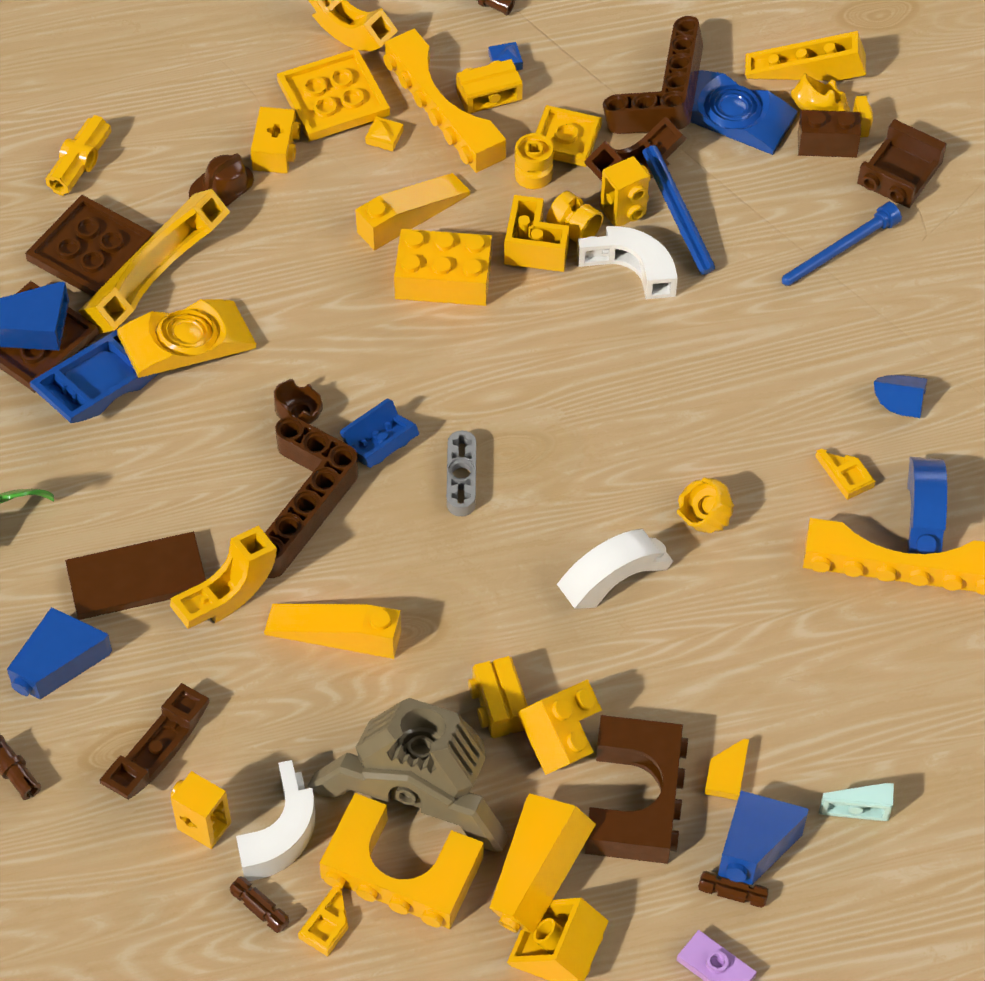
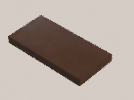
[65,531,206,620]

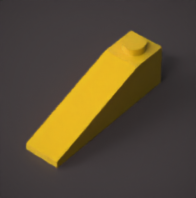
[745,31,866,81]
[355,173,470,251]
[264,604,402,659]

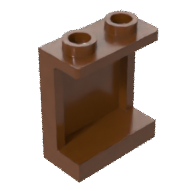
[857,119,947,208]

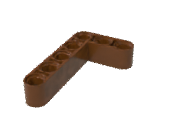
[603,16,703,134]
[265,416,358,578]

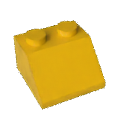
[507,898,609,981]

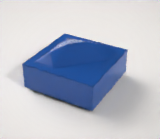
[488,42,523,71]

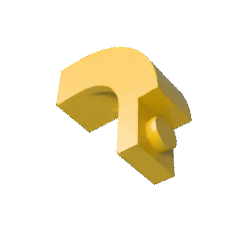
[308,0,398,51]
[170,525,277,629]

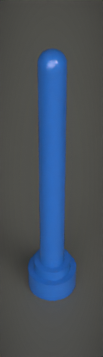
[782,202,902,286]

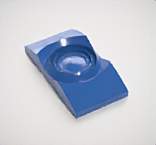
[690,70,798,155]
[30,330,159,423]

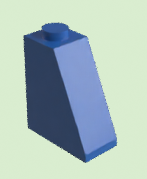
[0,282,69,351]
[7,607,112,699]
[718,791,809,885]

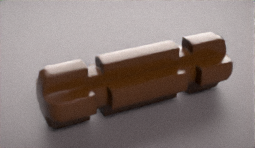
[698,871,768,908]
[230,876,290,933]

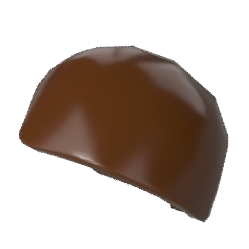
[274,379,323,424]

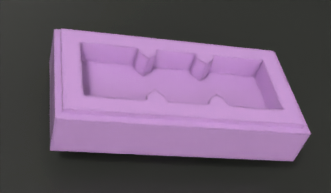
[676,930,757,981]

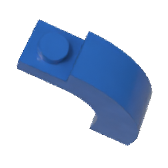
[907,457,947,554]

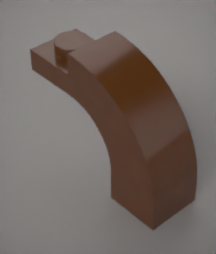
[584,116,687,181]

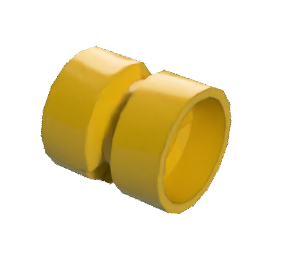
[514,133,554,190]
[546,191,604,244]

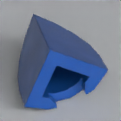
[874,375,927,418]

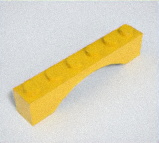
[383,28,506,173]
[79,189,230,334]
[803,518,985,595]

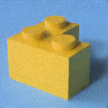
[504,195,569,272]
[517,679,602,775]

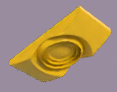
[117,299,256,378]

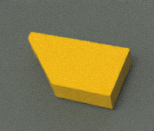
[816,449,876,500]
[705,739,749,800]
[298,886,348,957]

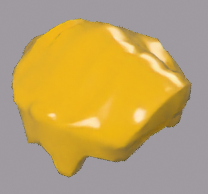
[791,73,850,112]
[677,477,734,533]

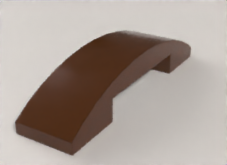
[100,683,209,800]

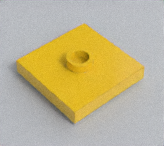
[535,105,602,167]

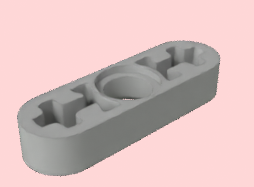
[446,430,476,516]

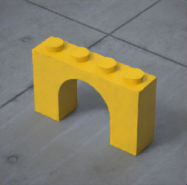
[319,793,484,929]

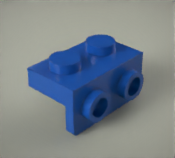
[340,398,419,468]

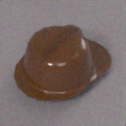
[189,153,254,207]

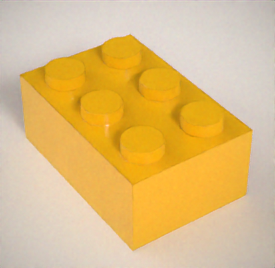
[394,229,492,306]

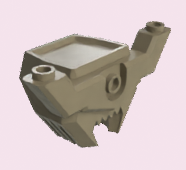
[308,698,509,852]

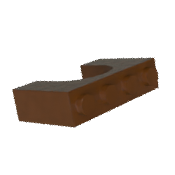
[585,715,688,864]

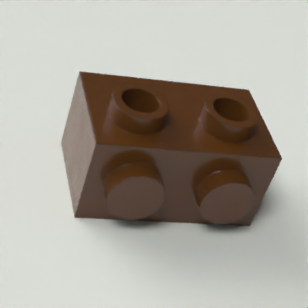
[798,110,861,158]

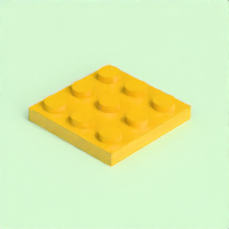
[277,48,390,142]

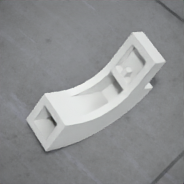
[577,226,678,300]
[557,529,674,609]
[236,760,315,882]

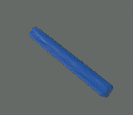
[642,145,715,275]

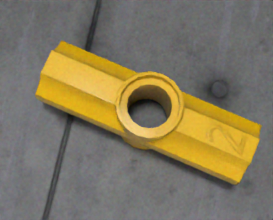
[45,115,112,196]

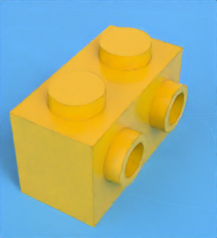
[600,156,651,226]

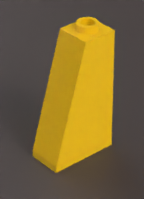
[489,793,596,934]

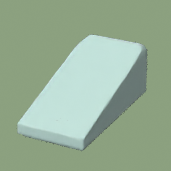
[819,783,894,821]

